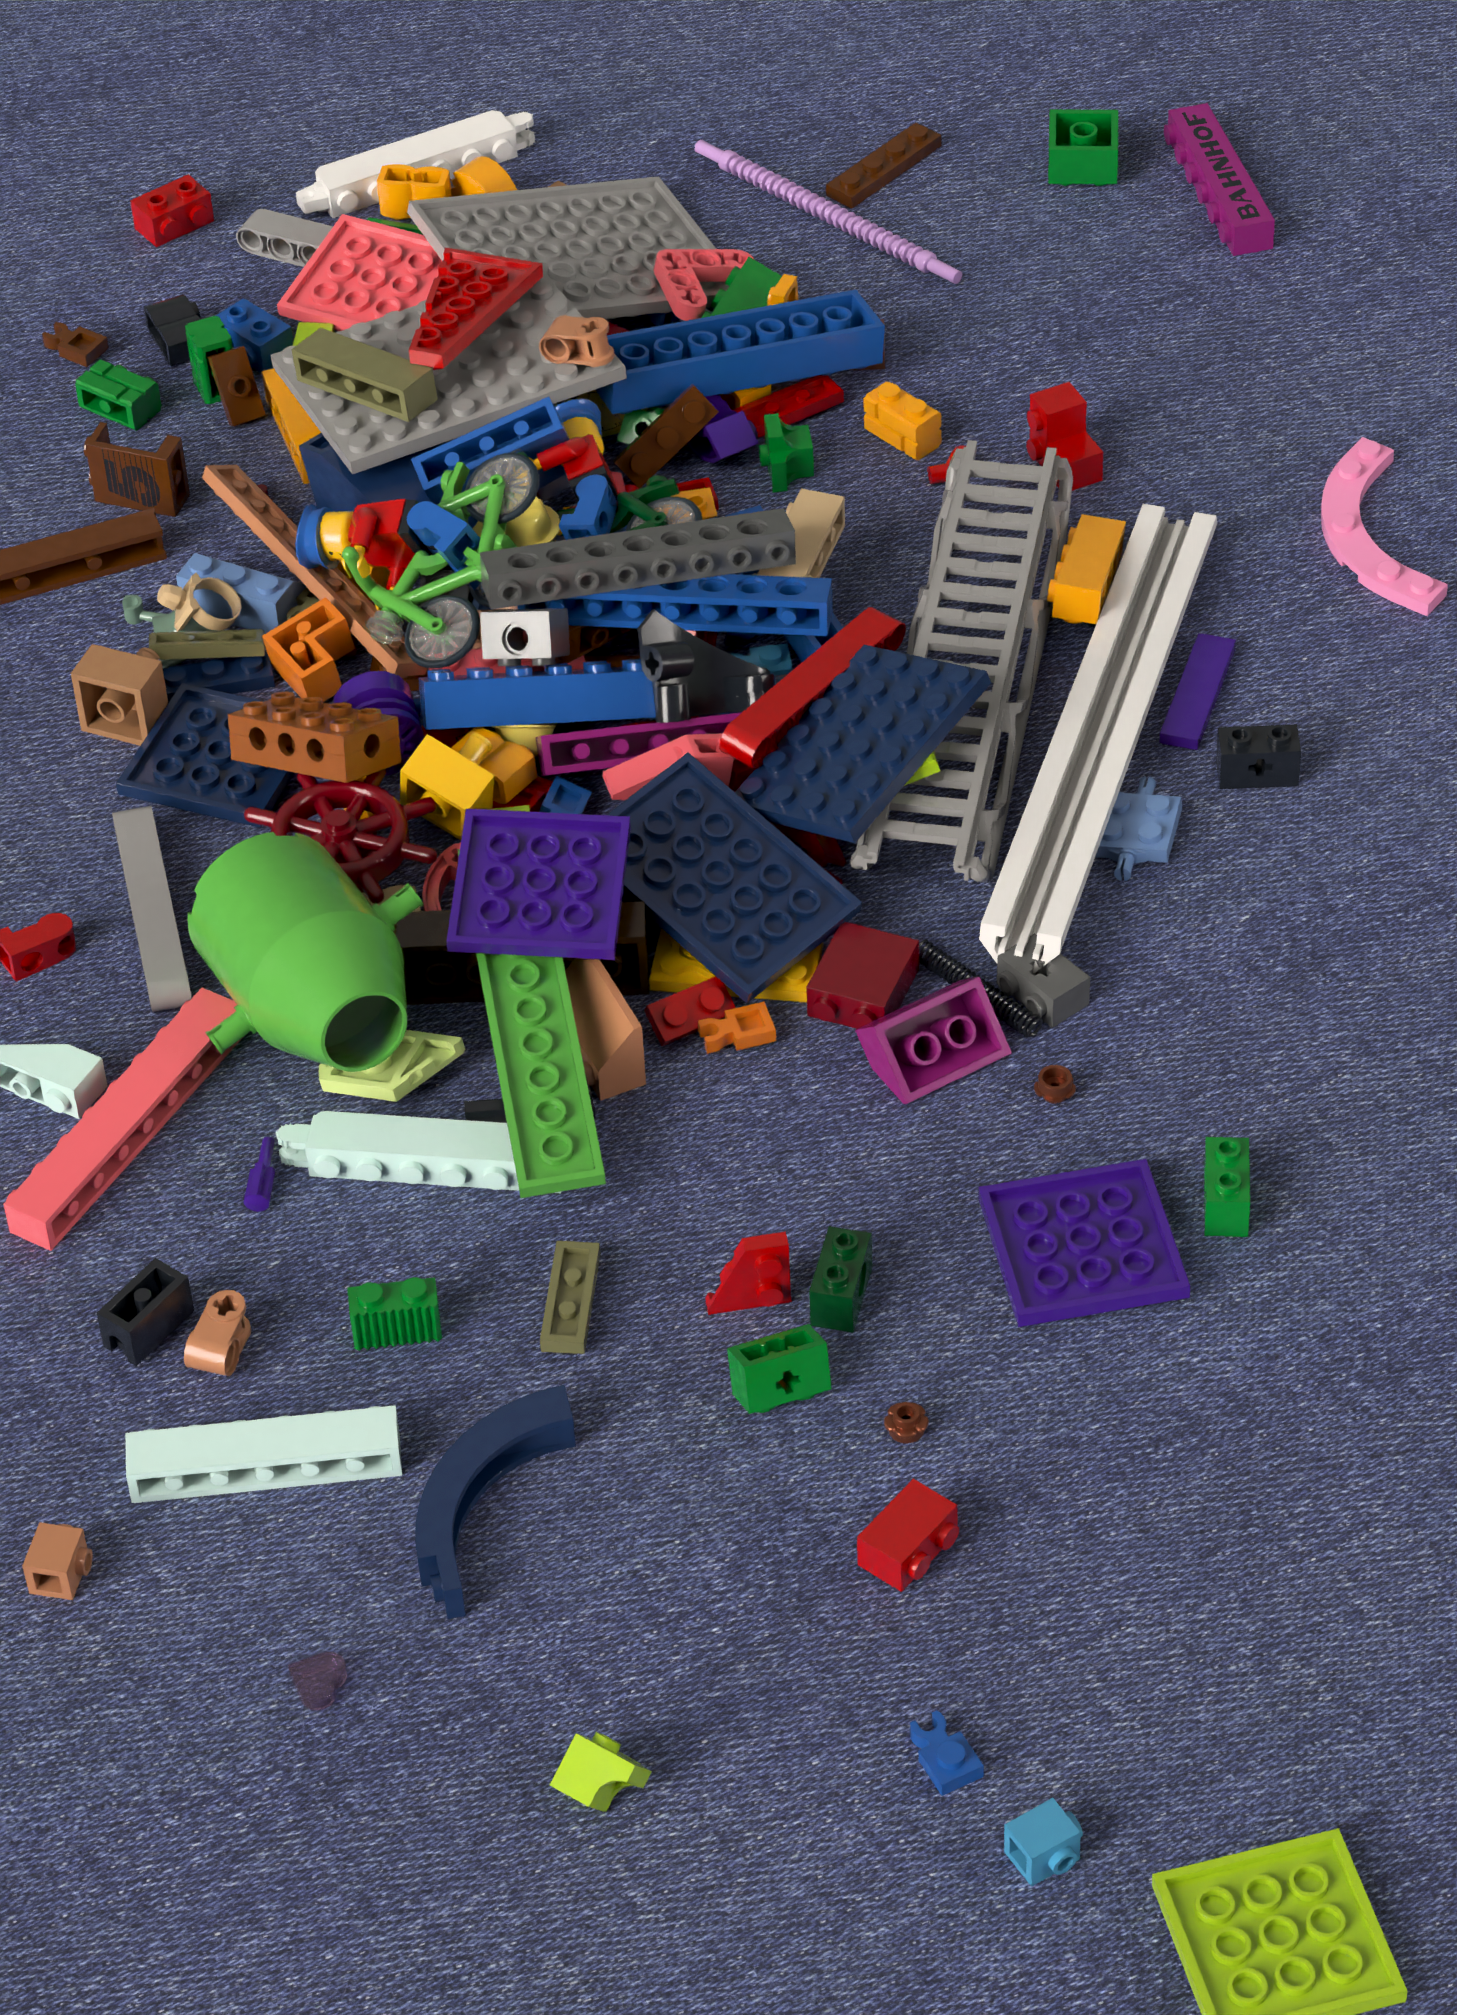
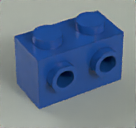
[216,298,293,374]

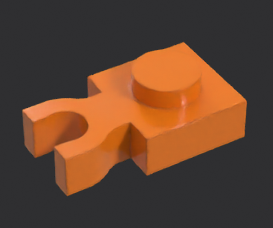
[698,1002,777,1054]

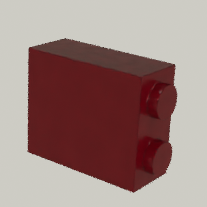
[806,922,919,1029]

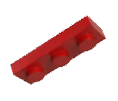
[733,375,844,438]

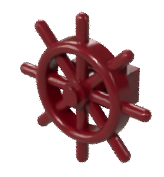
[244,769,438,904]

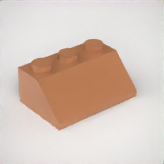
[565,958,646,1101]

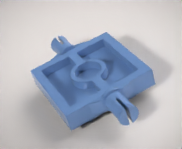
[1095,776,1182,881]

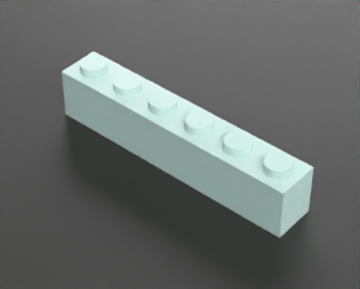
[125,1405,402,1503]

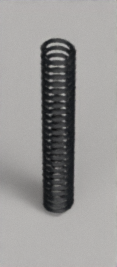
[919,939,1043,1038]

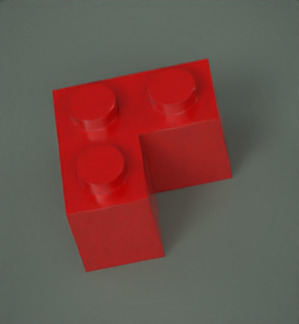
[1026,382,1103,491]

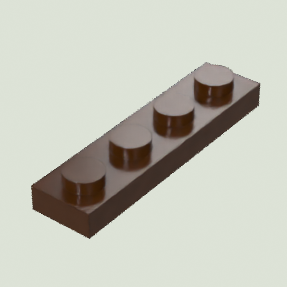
[826,122,942,209]

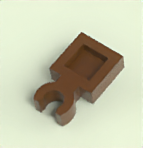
[42,322,109,367]

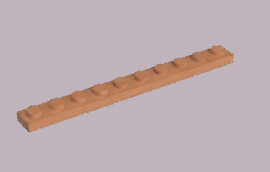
[202,465,427,678]

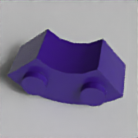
[686,394,759,463]

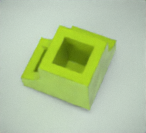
[550,1732,652,1812]

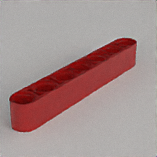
[719,607,906,769]

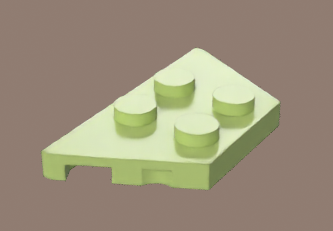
[319,1030,466,1102]

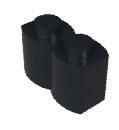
[143,294,201,366]

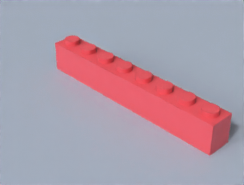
[3,988,242,1251]

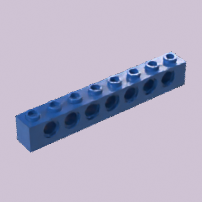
[517,574,833,636]

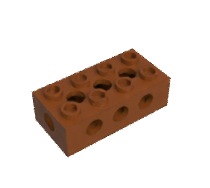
[228,692,401,783]

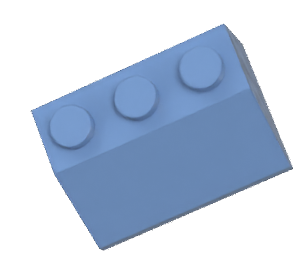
[176,553,306,634]

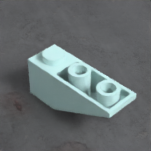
[0,1044,108,1119]

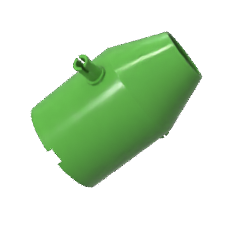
[187,832,424,1072]

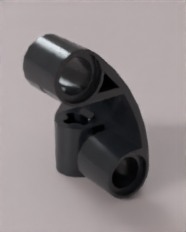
[637,610,775,723]

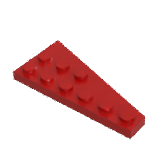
[409,247,543,370]

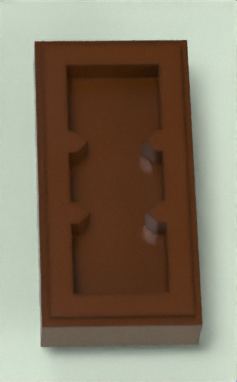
[208,346,266,426]

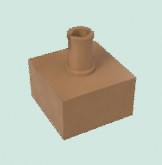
[71,644,168,746]

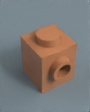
[22,1522,93,1600]

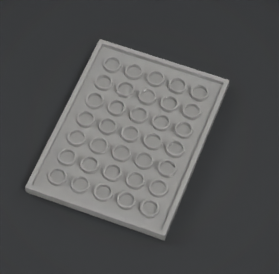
[407,176,729,319]
[270,271,627,474]

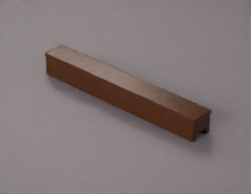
[0,508,167,605]

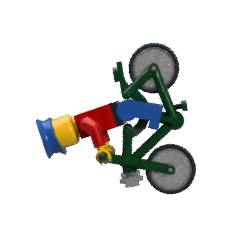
[470,398,702,609]

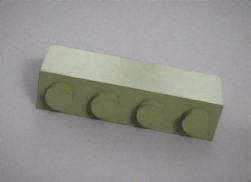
[291,328,438,422]

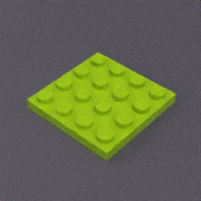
[1152,1828,1408,2015]

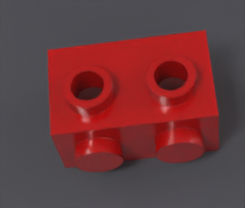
[130,174,214,248]
[857,1478,959,1592]

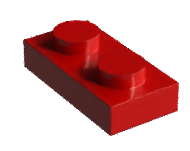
[644,976,736,1046]

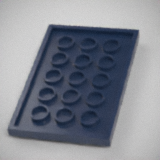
[735,645,991,843]
[607,752,863,1003]

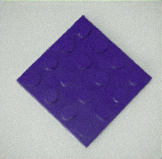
[446,809,631,960]
[978,1159,1191,1327]

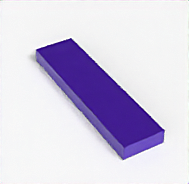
[1159,633,1236,750]

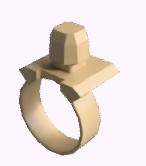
[157,573,242,632]

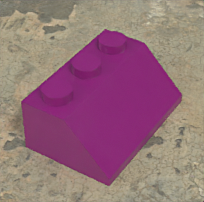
[855,977,1012,1104]

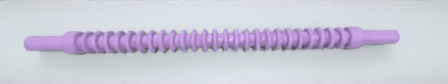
[695,140,962,284]

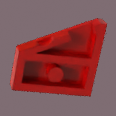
[705,1231,791,1315]

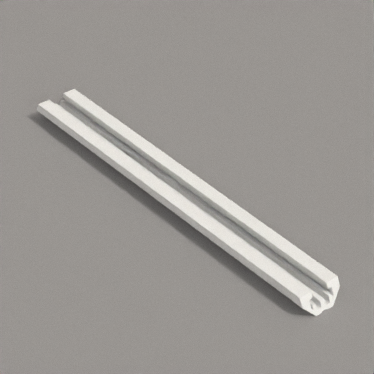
[979,504,1217,973]

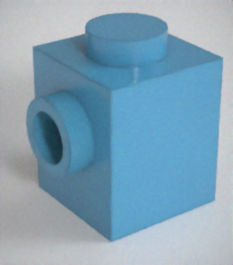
[1004,1798,1083,1887]

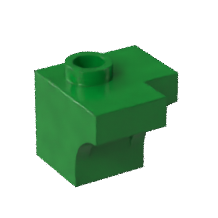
[759,413,814,493]

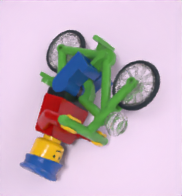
[295,453,539,669]

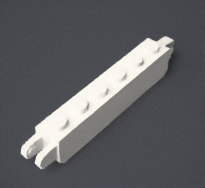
[296,110,535,218]

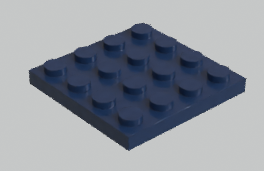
[116,683,295,828]

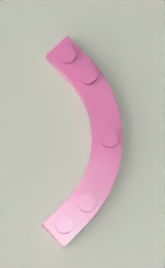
[1321,437,1448,616]

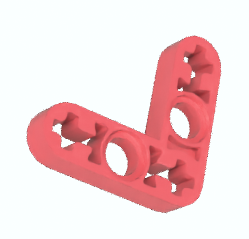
[653,249,754,321]

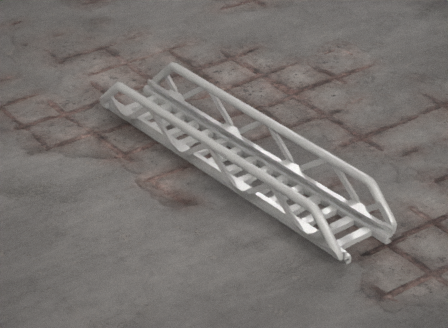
[850,440,1073,883]

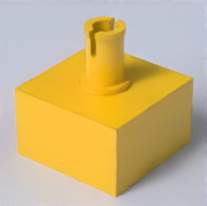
[400,732,494,840]

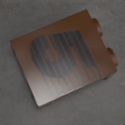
[84,422,190,517]

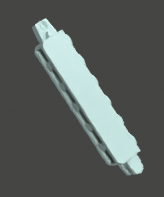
[276,1111,561,1193]

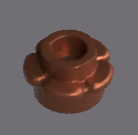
[1034,1065,1076,1104]
[884,1402,929,1444]

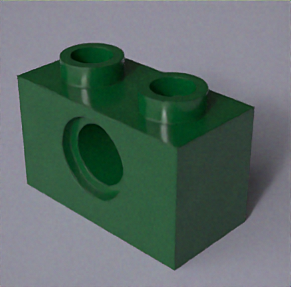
[809,1226,872,1333]

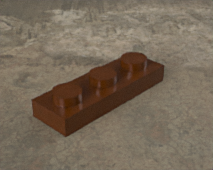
[613,384,719,489]

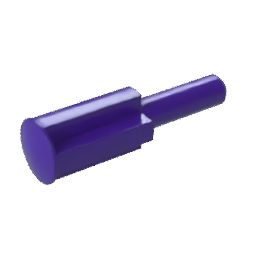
[244,1136,275,1212]

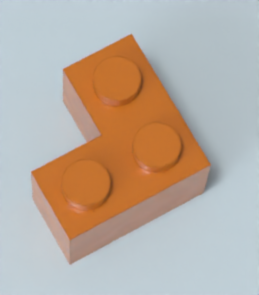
[262,597,355,702]

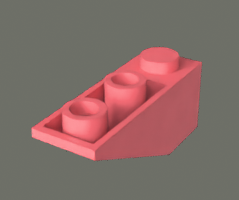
[602,733,734,801]

